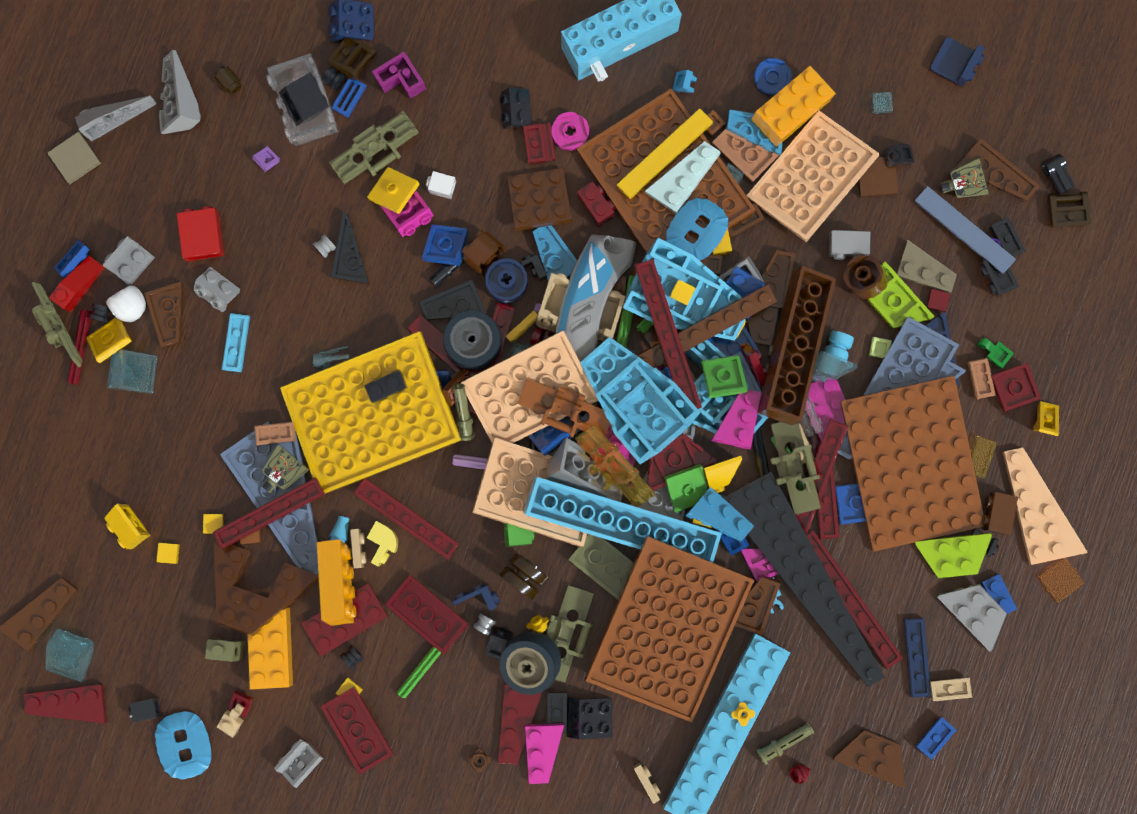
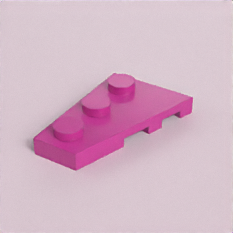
[711,390,761,450]
[525,723,565,784]

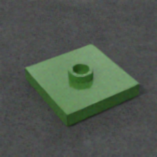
[701,355,748,399]
[664,464,708,512]

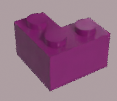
[372,52,426,99]

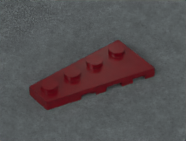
[24,684,107,724]
[498,684,542,765]

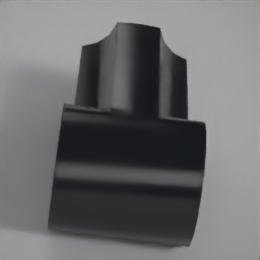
[1041,154,1075,195]

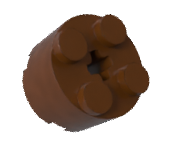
[462,230,506,276]
[844,255,887,299]

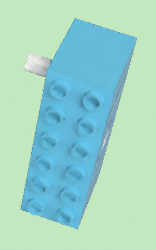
[561,0,682,82]

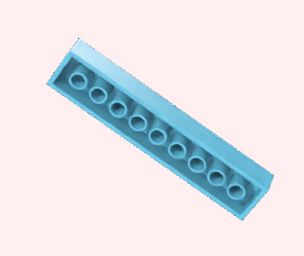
[523,476,722,562]
[663,633,790,814]

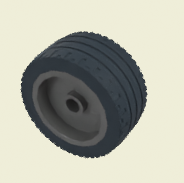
[443,310,502,371]

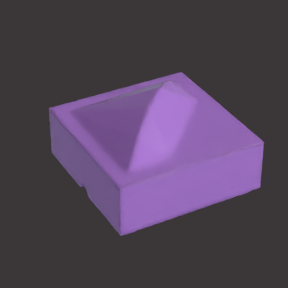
[252,146,280,172]

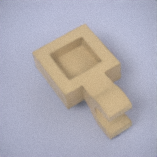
[217,704,244,738]

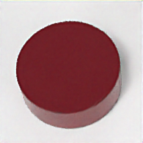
[531,327,544,346]

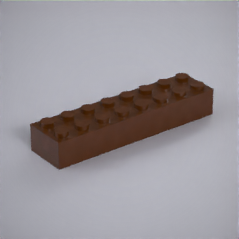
[758,266,836,426]

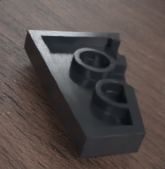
[420,280,487,320]

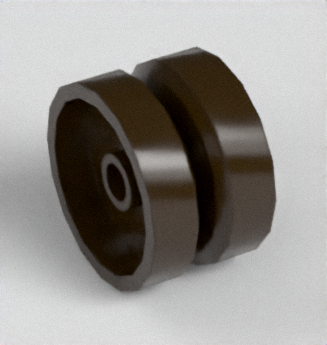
[499,553,549,600]

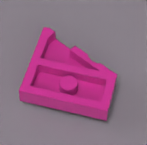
[741,549,778,582]

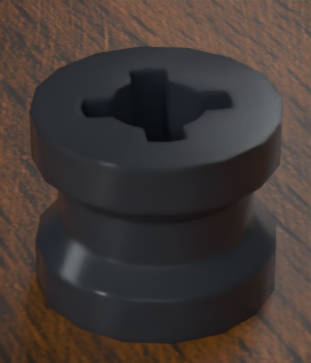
[322,66,345,90]
[88,303,111,323]
[340,645,364,670]

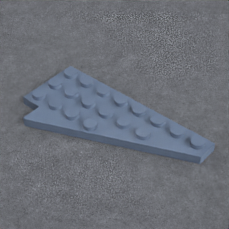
[838,317,966,460]
[220,421,319,574]

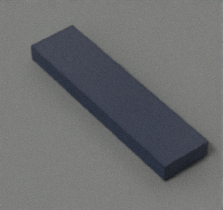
[903,618,931,698]

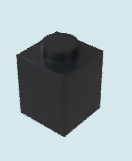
[128,697,161,723]

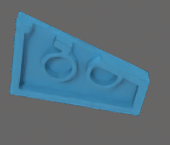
[726,110,782,157]
[533,225,577,282]
[686,487,754,542]

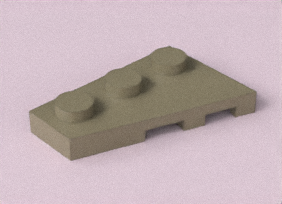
[896,240,957,293]

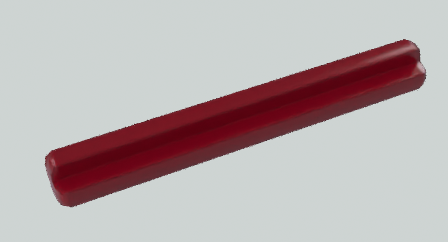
[67,310,92,384]

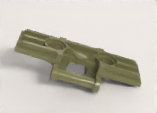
[329,111,419,184]
[32,282,83,367]
[770,422,821,515]
[546,585,594,683]

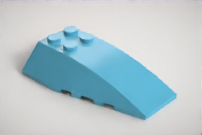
[623,237,746,341]
[580,337,700,464]

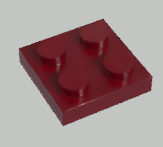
[992,363,1041,412]

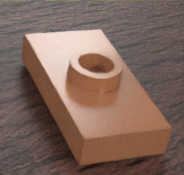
[967,358,995,400]
[254,422,296,446]

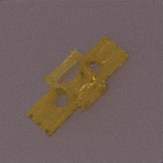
[575,424,655,507]

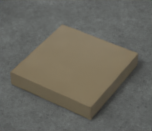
[48,132,101,184]

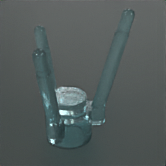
[313,345,349,371]

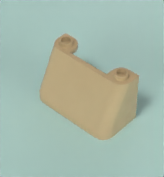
[536,273,625,346]

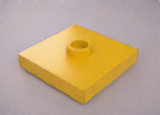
[367,167,420,214]
[86,318,132,363]

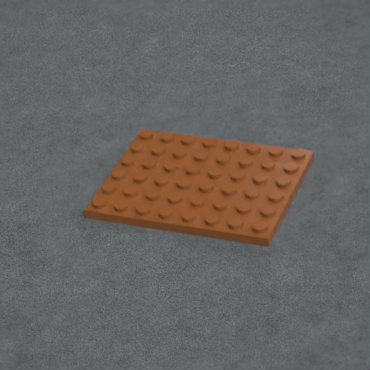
[576,88,756,253]
[840,375,984,552]
[585,535,754,722]

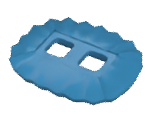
[666,198,728,261]
[155,711,211,780]

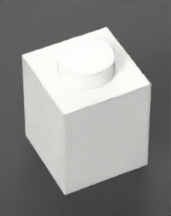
[426,171,456,199]

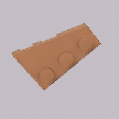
[712,129,779,183]

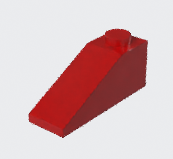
[49,256,105,313]

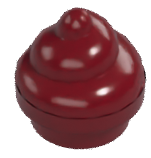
[790,764,810,784]

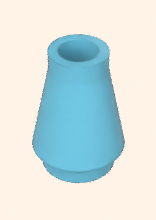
[329,516,350,543]

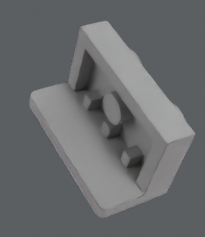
[194,267,240,312]
[274,739,323,788]

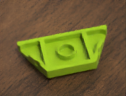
[867,261,934,329]
[915,533,992,578]

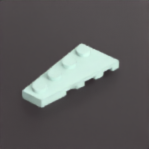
[645,141,720,214]

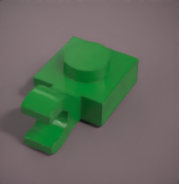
[977,338,1014,369]

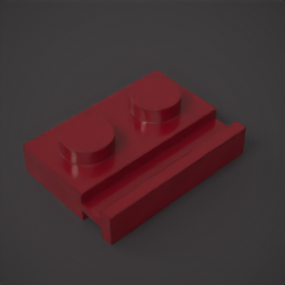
[523,122,555,165]
[740,342,767,387]

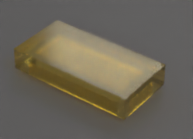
[971,436,997,479]

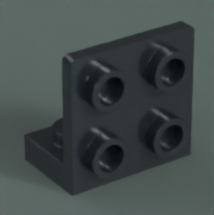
[567,697,612,739]

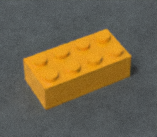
[751,66,836,147]
[317,539,356,626]
[248,607,293,689]

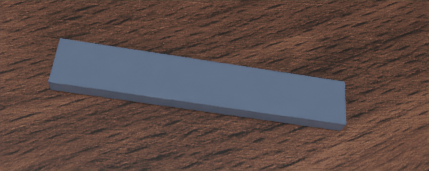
[915,186,1016,275]

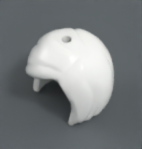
[106,286,146,322]

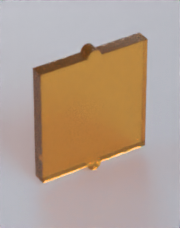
[1038,557,1085,603]

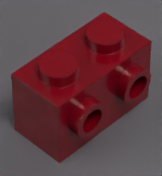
[577,181,615,227]

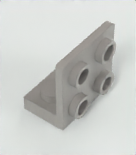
[103,236,155,286]

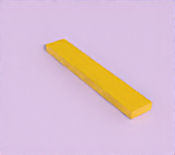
[617,109,713,199]

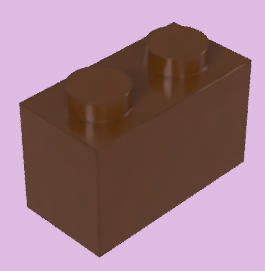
[983,492,1018,535]

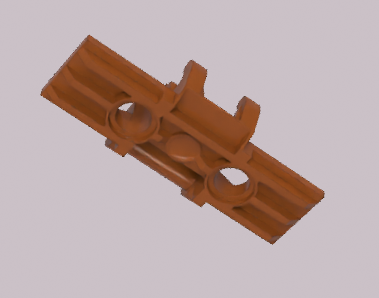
[517,378,610,439]

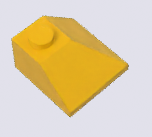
[703,456,742,493]

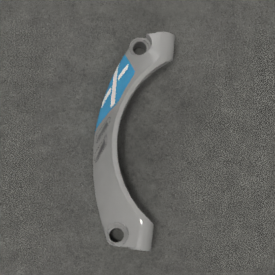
[556,234,637,406]

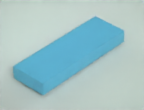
[222,313,250,373]

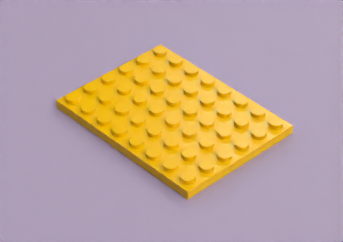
[280,332,461,494]

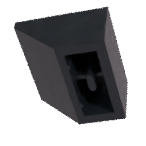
[278,72,329,127]

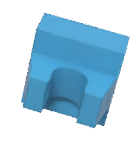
[672,70,697,93]

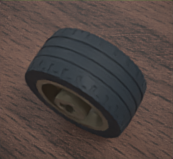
[499,631,561,695]

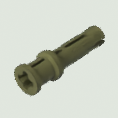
[453,383,475,441]
[756,722,814,765]

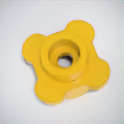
[527,615,549,633]
[731,702,755,726]

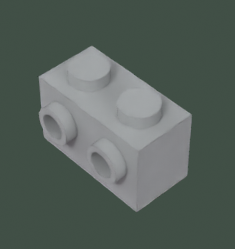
[829,230,870,260]

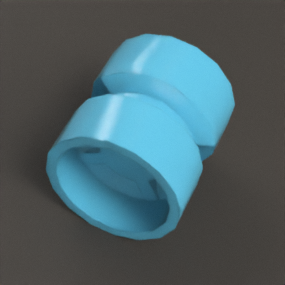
[822,330,854,364]

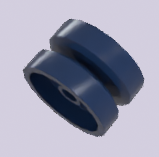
[485,258,528,304]

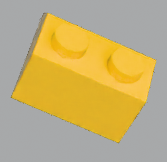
[104,504,150,549]

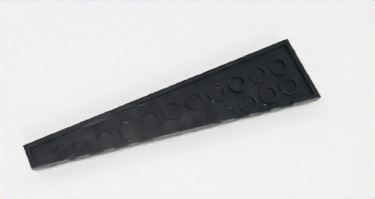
[723,472,885,687]

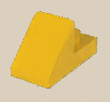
[1032,401,1059,436]

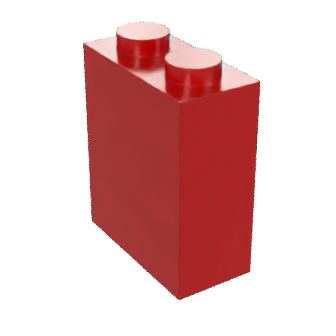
[177,206,224,261]

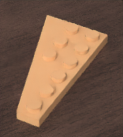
[1002,448,1088,565]

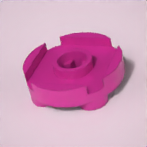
[551,112,589,151]

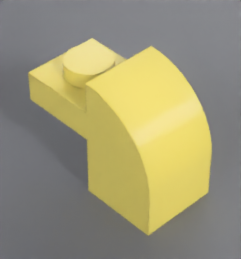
[367,521,398,566]

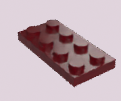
[385,575,469,655]
[301,583,388,656]
[321,686,394,775]

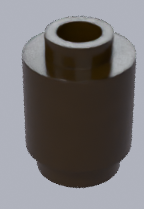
[214,66,242,95]

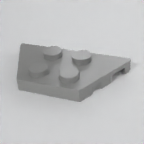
[937,584,1007,652]

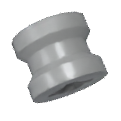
[313,234,336,258]
[473,613,497,636]

